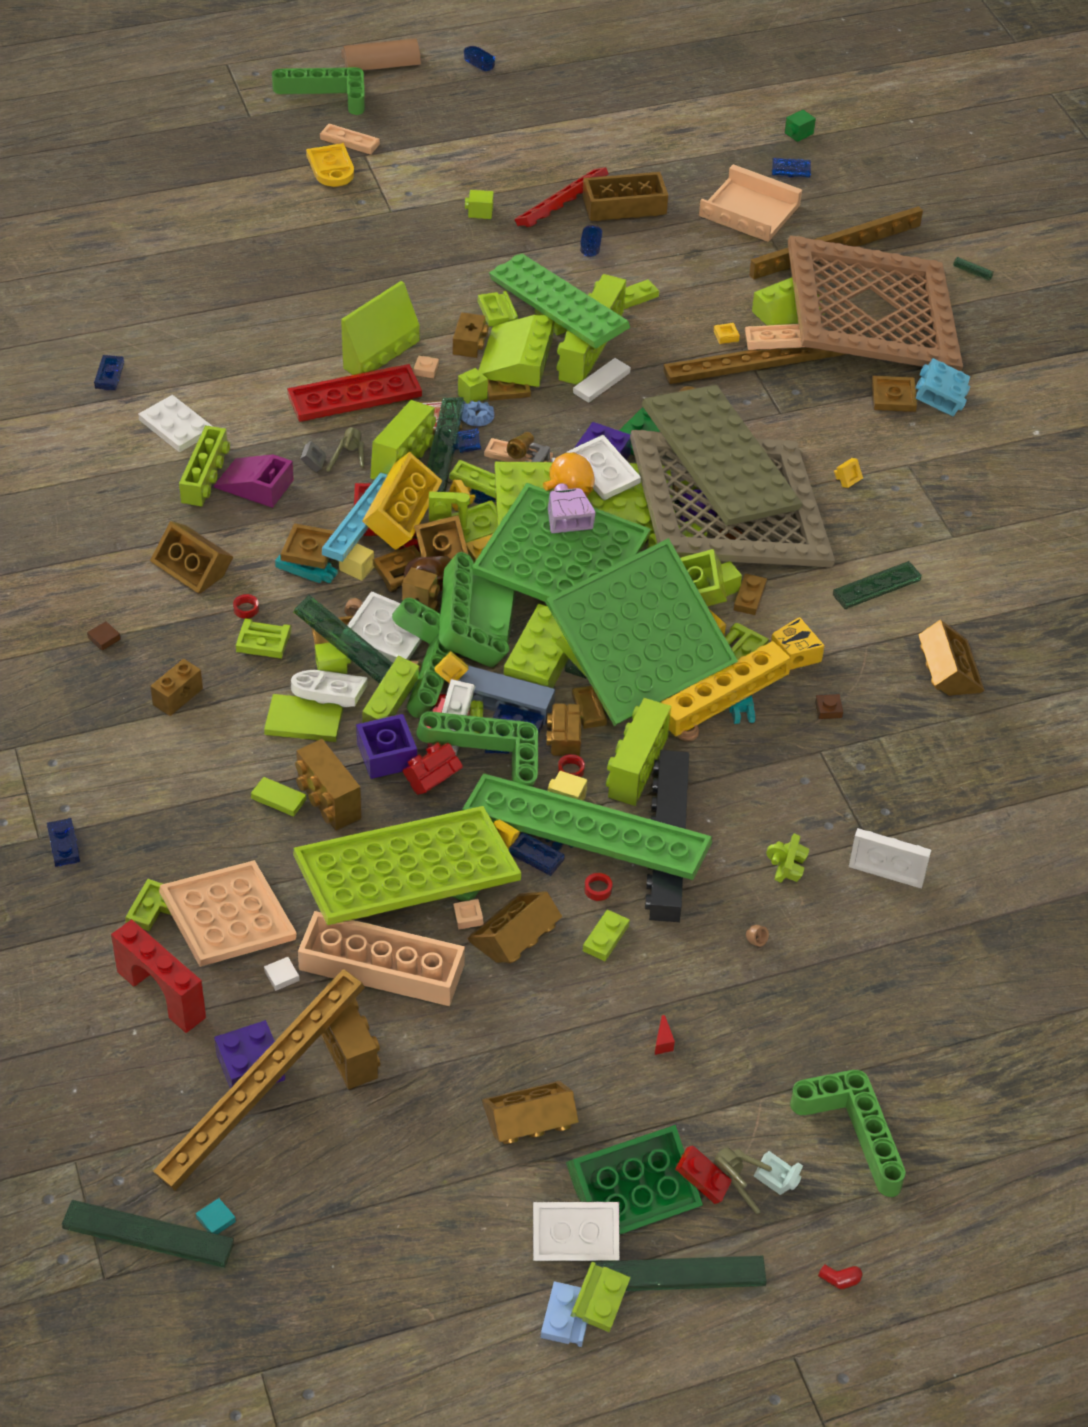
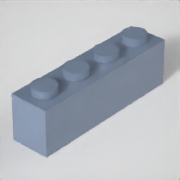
[458,666,555,725]

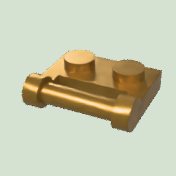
[373,545,422,592]

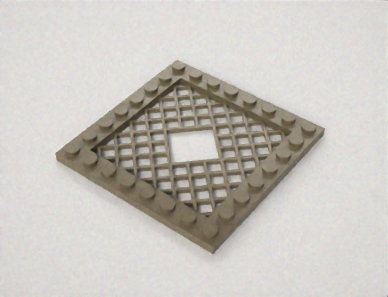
[630,430,835,567]

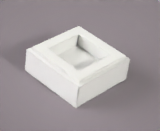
[264,957,299,991]

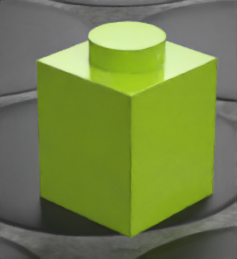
[465,190,494,219]
[458,368,488,404]
[315,641,351,674]

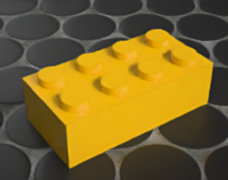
[362,452,442,550]

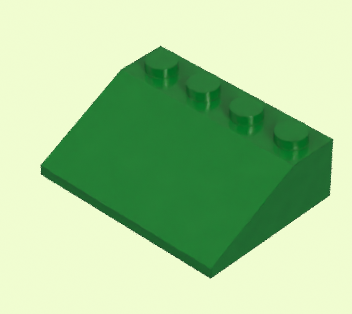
[566,1125,703,1235]

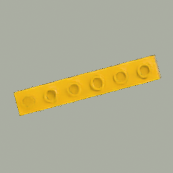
[661,641,790,737]

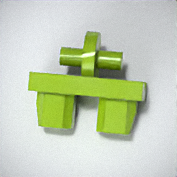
[766,833,809,883]

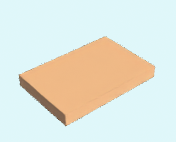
[745,324,804,350]

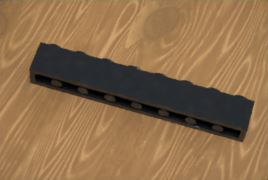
[645,750,689,923]

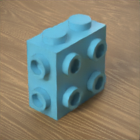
[915,358,970,416]

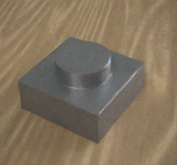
[300,441,327,472]

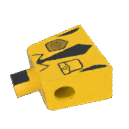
[771,617,825,670]

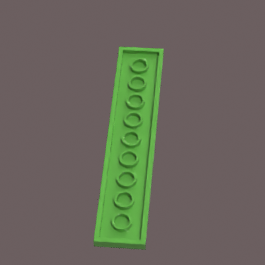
[489,254,630,348]
[463,773,712,880]

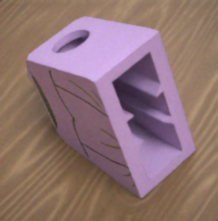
[548,483,595,533]

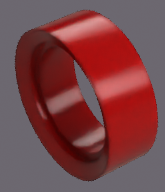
[233,594,259,619]
[558,754,585,777]
[584,873,613,901]

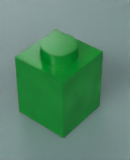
[785,110,816,142]

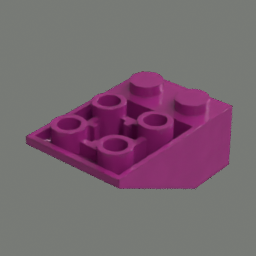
[214,454,294,508]

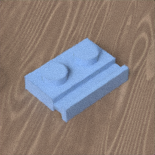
[541,1282,588,1347]

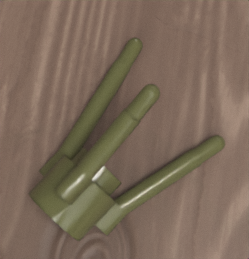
[326,427,364,472]
[714,1148,772,1214]

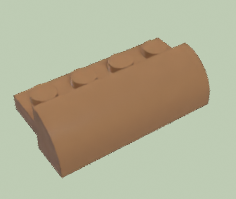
[341,38,421,70]

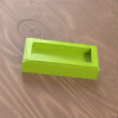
[251,777,306,817]

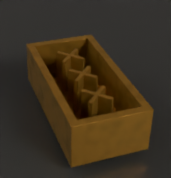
[583,172,668,221]

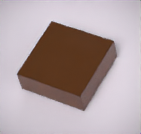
[87,621,121,650]

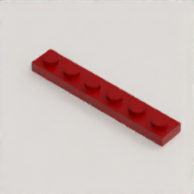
[514,167,609,227]

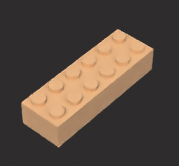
[298,911,465,1006]

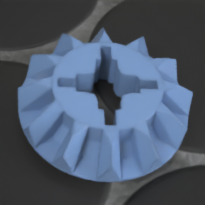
[460,400,495,426]

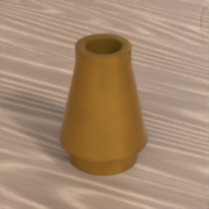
[506,432,534,459]

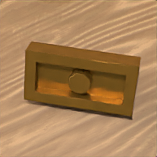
[733,573,767,616]

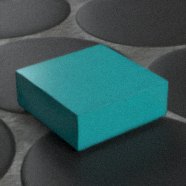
[196,1198,236,1238]

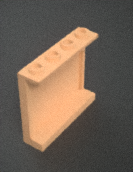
[699,164,802,242]

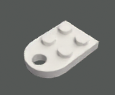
[291,670,368,707]

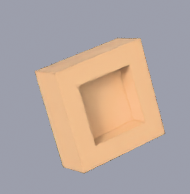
[413,356,439,378]
[453,899,484,930]

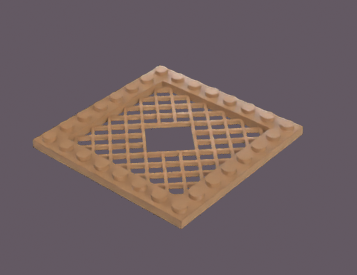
[788,236,963,371]

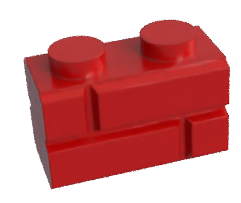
[402,742,463,795]

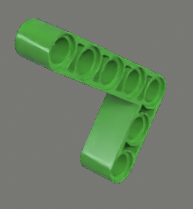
[272,67,365,115]
[439,552,509,667]
[392,598,455,718]
[416,712,538,787]
[790,1070,906,1197]

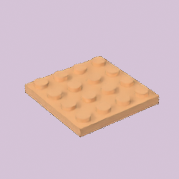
[159,860,297,967]

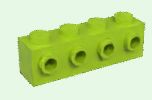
[179,425,230,507]

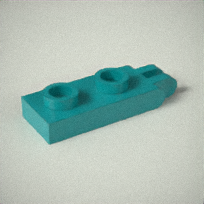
[275,555,338,583]

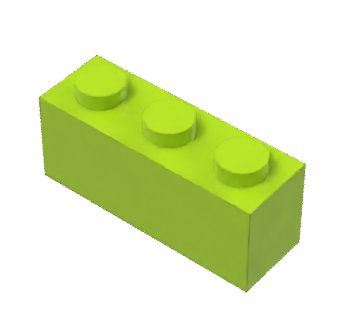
[362,655,419,723]

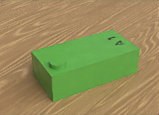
[469,574,516,655]

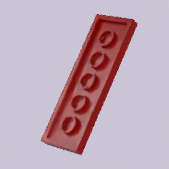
[287,364,422,422]

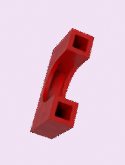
[111,919,206,1033]

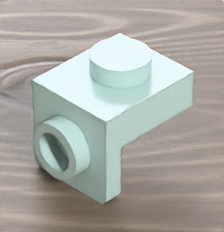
[754,1151,803,1195]

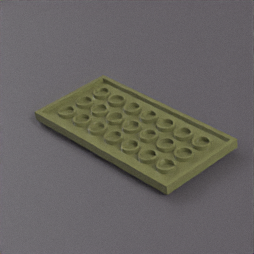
[642,385,803,526]

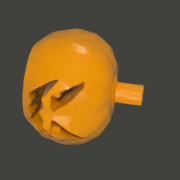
[543,452,595,497]

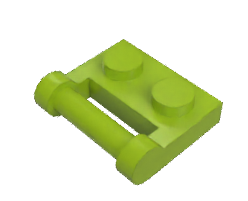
[429,491,470,535]
[235,619,292,659]
[725,623,769,660]

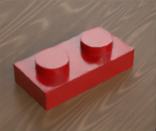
[676,1145,732,1204]

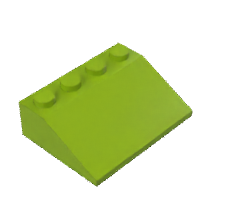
[341,281,420,375]
[478,315,554,387]

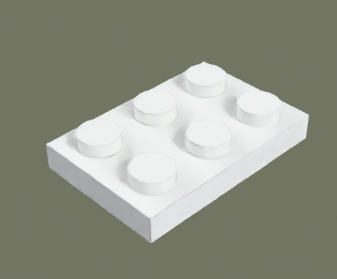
[138,395,212,452]
[567,435,641,500]
[849,828,931,889]
[533,1202,619,1261]

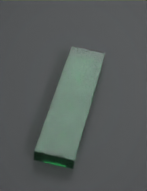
[833,561,922,609]

